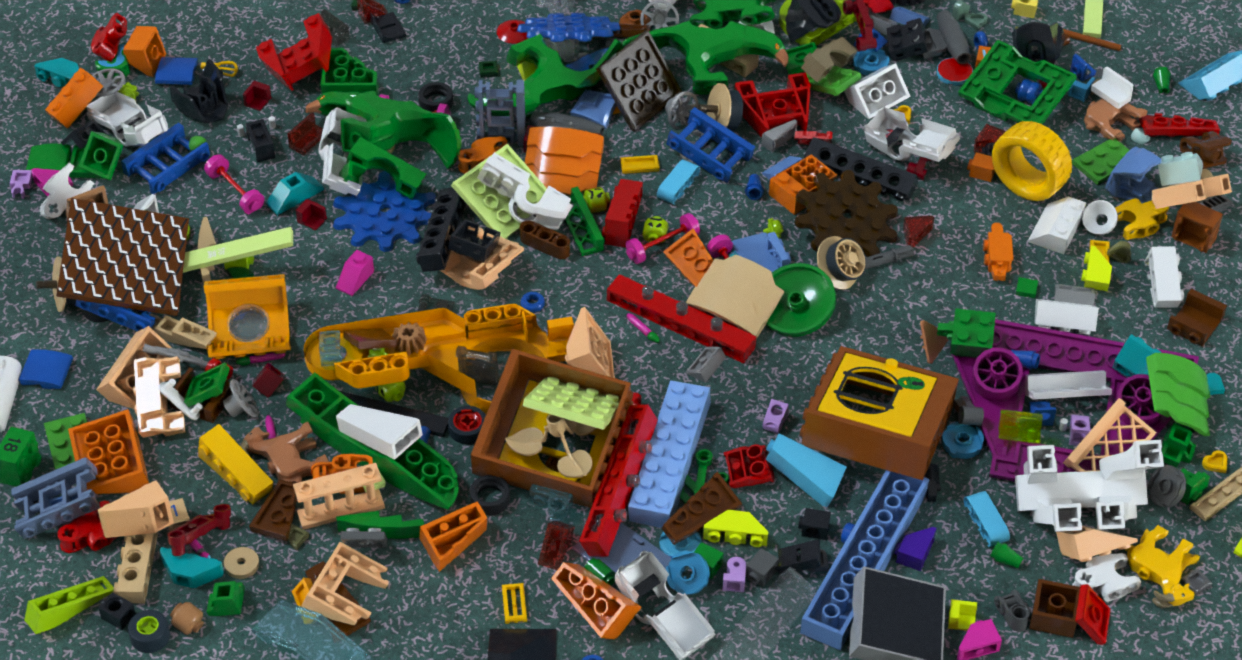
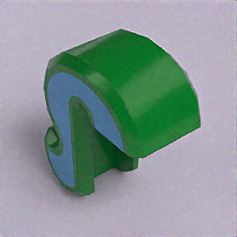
[95,43,130,78]

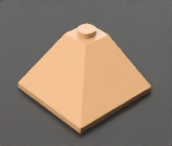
[565,307,615,378]

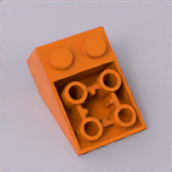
[768,154,837,215]

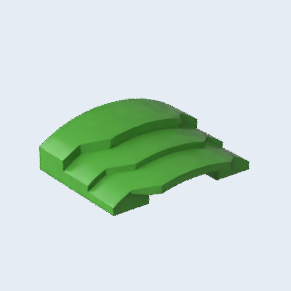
[1146,353,1211,436]

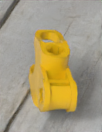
[1115,198,1169,240]

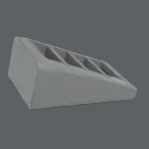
[761,120,797,152]

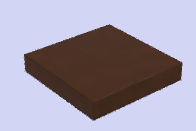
[343,329,397,349]

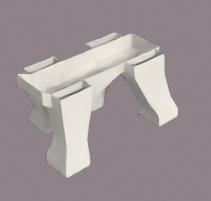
[1015,440,1164,532]

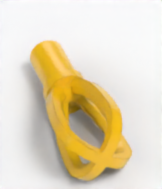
[200,61,238,77]

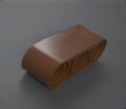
[520,220,570,259]

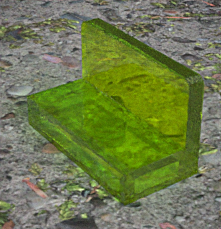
[998,409,1043,444]

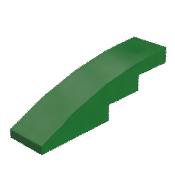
[336,511,424,539]

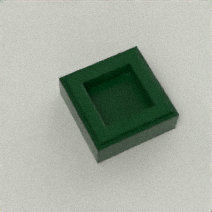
[479,61,498,78]

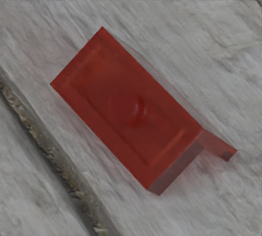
[287,112,323,156]

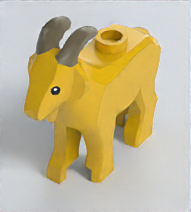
[1125,525,1200,608]

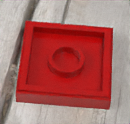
[1075,584,1111,645]

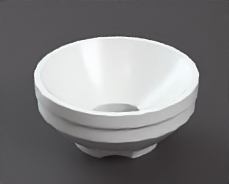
[1082,200,1118,235]

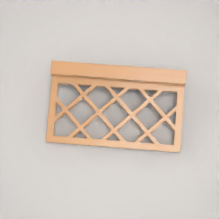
[1063,398,1157,472]

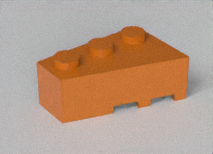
[420,501,488,572]

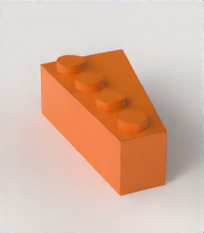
[551,562,641,639]

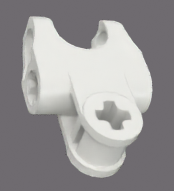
[40,163,94,219]
[1072,553,1141,602]

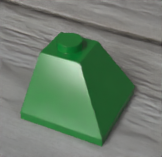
[79,131,123,180]

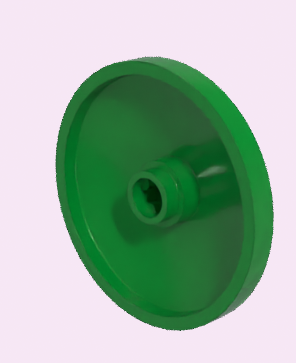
[766,263,836,337]

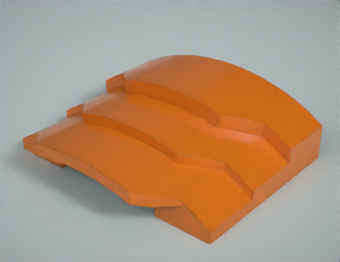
[524,127,605,195]

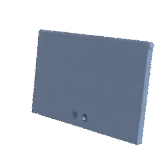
[572,523,672,598]

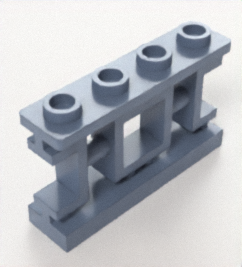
[475,80,526,146]
[11,457,100,538]

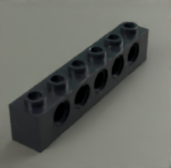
[804,137,918,201]
[416,188,466,272]

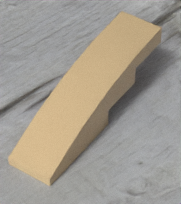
[198,217,216,284]
[150,314,217,349]

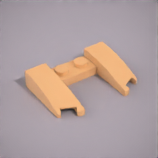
[301,542,389,625]

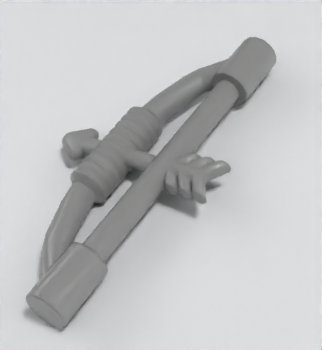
[142,344,208,369]

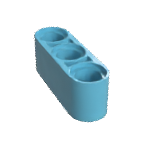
[657,159,700,205]
[963,491,1010,547]

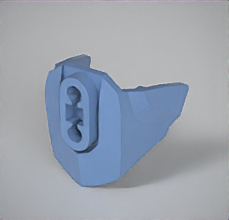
[1105,147,1162,203]

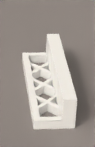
[1025,370,1112,399]

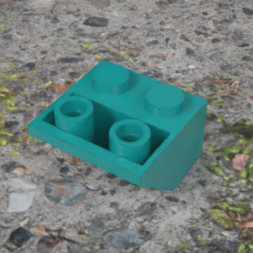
[1112,334,1162,378]

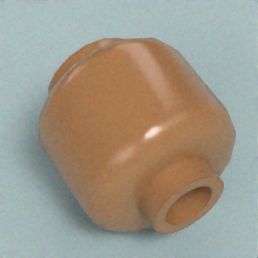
[170,602,204,635]

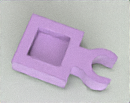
[10,170,33,198]

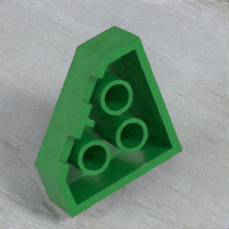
[321,48,379,95]

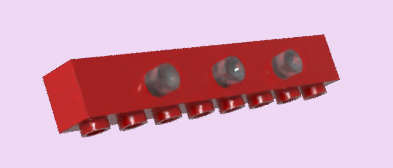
[607,274,756,364]
[579,405,658,557]

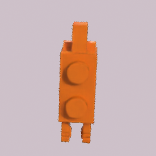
[983,223,1013,281]

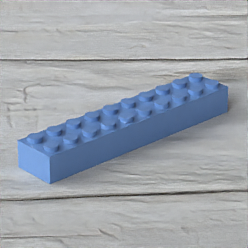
[800,470,929,651]

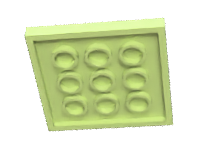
[451,144,547,239]
[523,377,621,430]

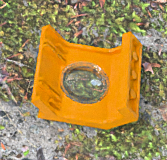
[204,274,291,359]

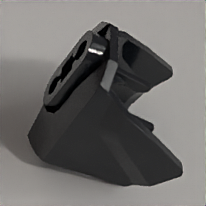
[785,0,841,42]
[1012,22,1065,64]
[170,59,228,123]

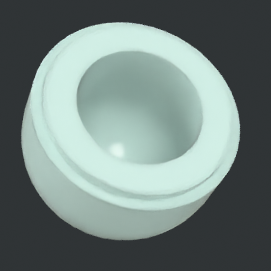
[1131,128,1150,144]

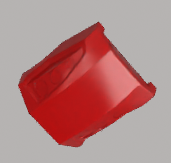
[723,444,775,488]

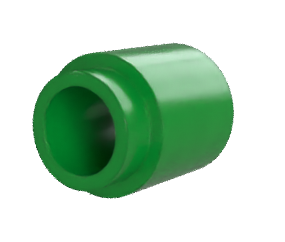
[584,558,616,586]

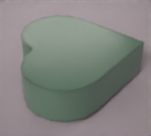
[952,0,970,21]
[964,13,988,30]

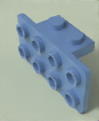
[732,232,791,273]

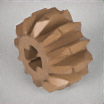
[392,322,427,356]

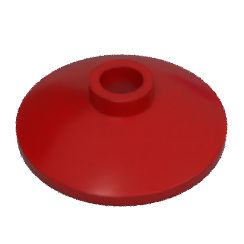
[496,20,529,44]

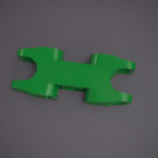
[689,0,776,29]

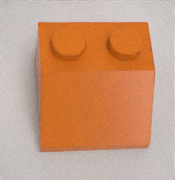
[123,26,166,77]

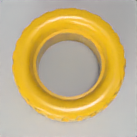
[992,121,1072,201]

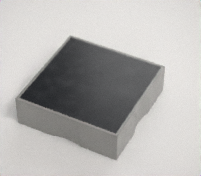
[849,566,946,660]

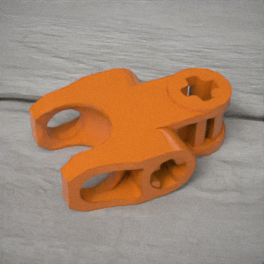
[458,136,508,174]
[311,454,373,494]

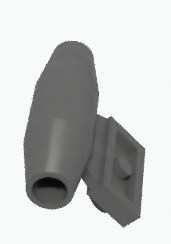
[919,10,971,64]
[530,112,604,136]

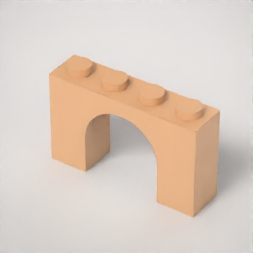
[1152,174,1232,209]

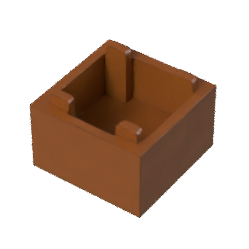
[1171,202,1223,253]

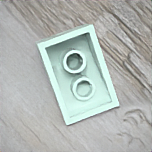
[1158,152,1203,186]

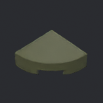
[288,524,310,550]

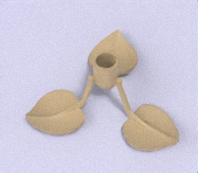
[505,414,596,478]

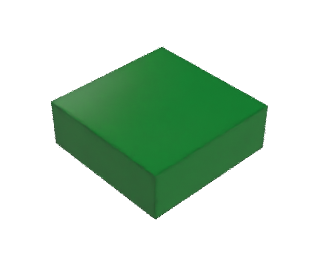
[1016,277,1038,298]

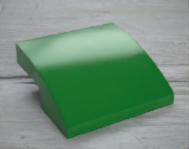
[26,143,72,170]

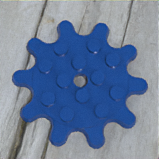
[517,13,620,42]
[333,171,437,252]

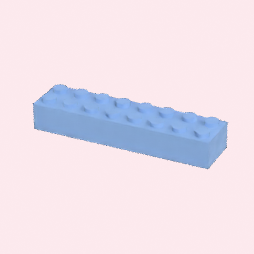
[628,380,711,528]

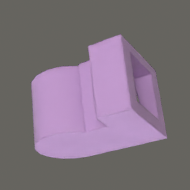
[763,399,789,434]
[1069,415,1091,446]
[722,557,746,592]

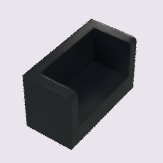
[245,119,275,163]

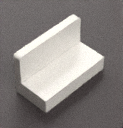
[1091,67,1134,109]

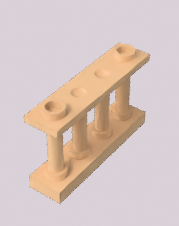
[293,463,385,530]

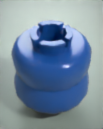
[1015,79,1043,104]

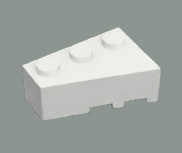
[1144,246,1184,308]

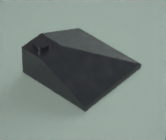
[488,629,556,660]

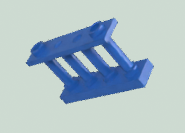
[666,107,755,183]
[121,122,210,194]

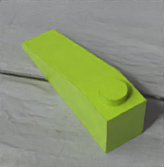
[24,576,114,634]

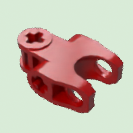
[91,13,127,62]
[57,501,118,553]

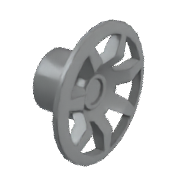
[640,0,679,29]
[92,68,125,97]
[665,91,699,129]
[223,379,259,418]

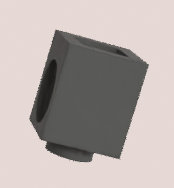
[746,548,779,587]

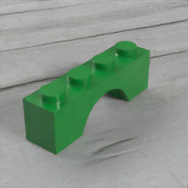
[346,137,426,199]

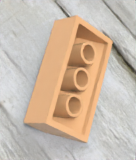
[96,326,172,409]

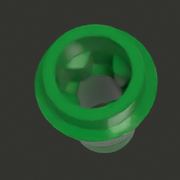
[1153,67,1171,93]
[990,542,1023,569]

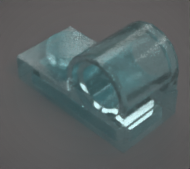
[319,330,342,367]
[530,484,573,523]

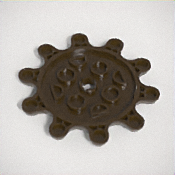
[794,170,898,257]

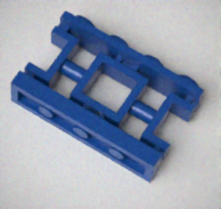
[76,300,155,332]

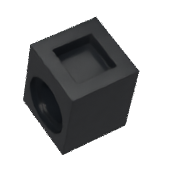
[798,508,831,540]
[98,592,136,630]

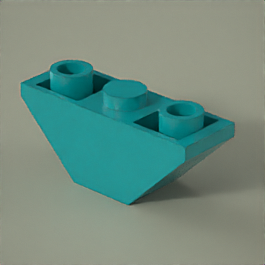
[34,58,79,87]
[266,172,324,216]
[160,547,224,589]

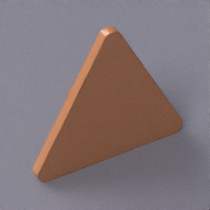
[920,320,949,364]

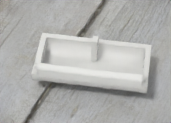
[0,356,22,432]

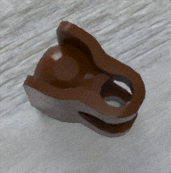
[1179,131,1232,169]

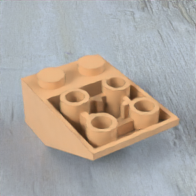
[98,480,174,538]
[1056,526,1138,562]

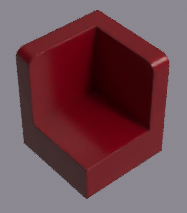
[243,80,272,111]
[296,199,327,230]
[252,362,284,397]

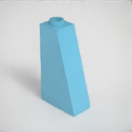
[766,433,847,507]

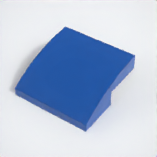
[155,57,198,85]
[19,349,73,389]

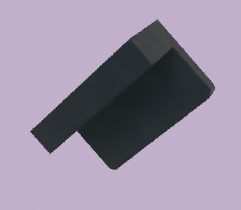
[61,119,105,150]

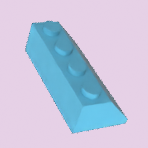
[1178,50,1242,101]

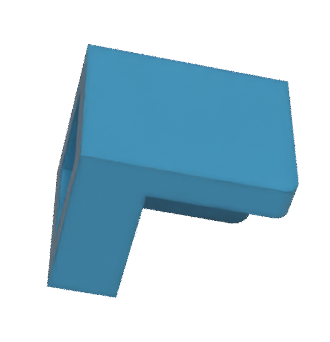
[1068,77,1096,102]

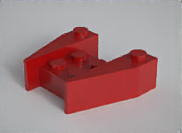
[256,13,332,91]
[734,72,811,138]

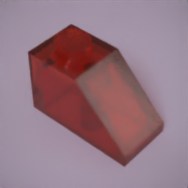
[538,520,575,570]

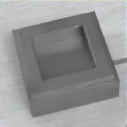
[1180,568,1212,596]

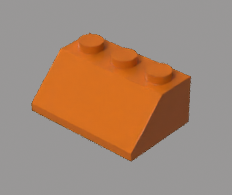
[45,68,103,128]

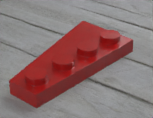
[1139,113,1220,137]

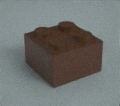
[1029,579,1080,638]

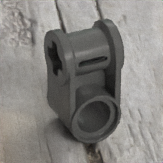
[994,589,1030,632]

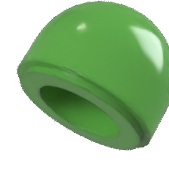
[189,136,208,152]

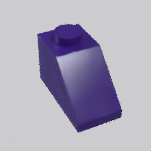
[894,527,937,571]

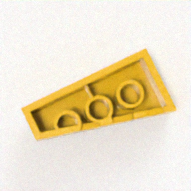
[198,424,273,504]

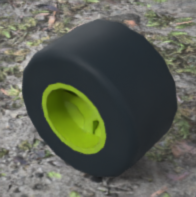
[128,610,170,653]

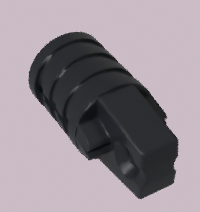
[925,463,941,502]

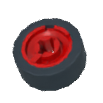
[448,406,486,445]

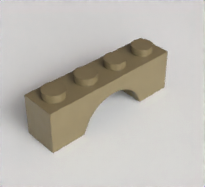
[801,37,858,82]

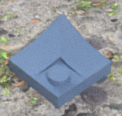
[570,89,617,130]

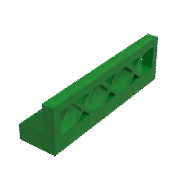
[565,187,604,256]

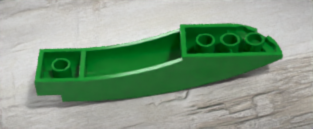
[286,372,459,510]

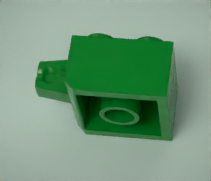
[937,308,996,358]

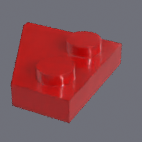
[794,131,833,145]

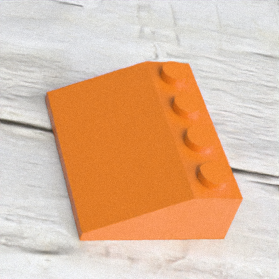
[68,409,149,494]

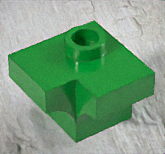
[1161,423,1196,468]
[1181,468,1210,505]
[207,581,245,616]

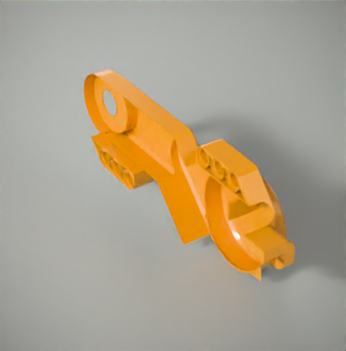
[303,304,574,414]

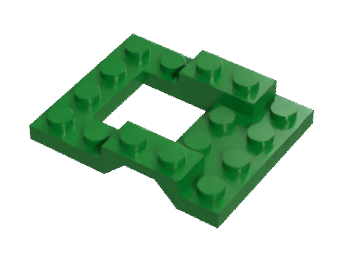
[958,40,1077,125]

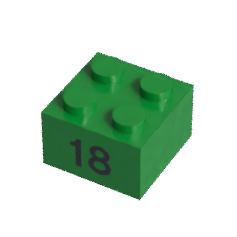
[0,426,42,487]

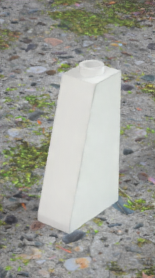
[336,404,423,460]

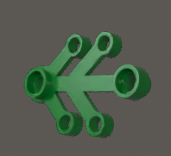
[680,449,729,504]

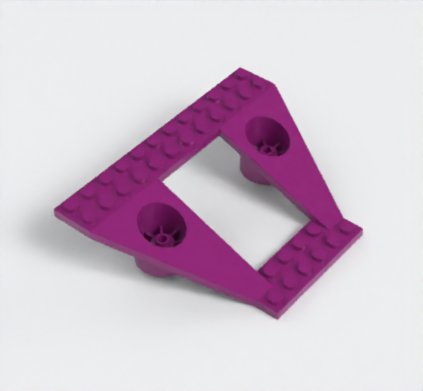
[950,319,1199,482]

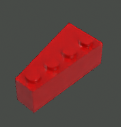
[602,179,643,248]

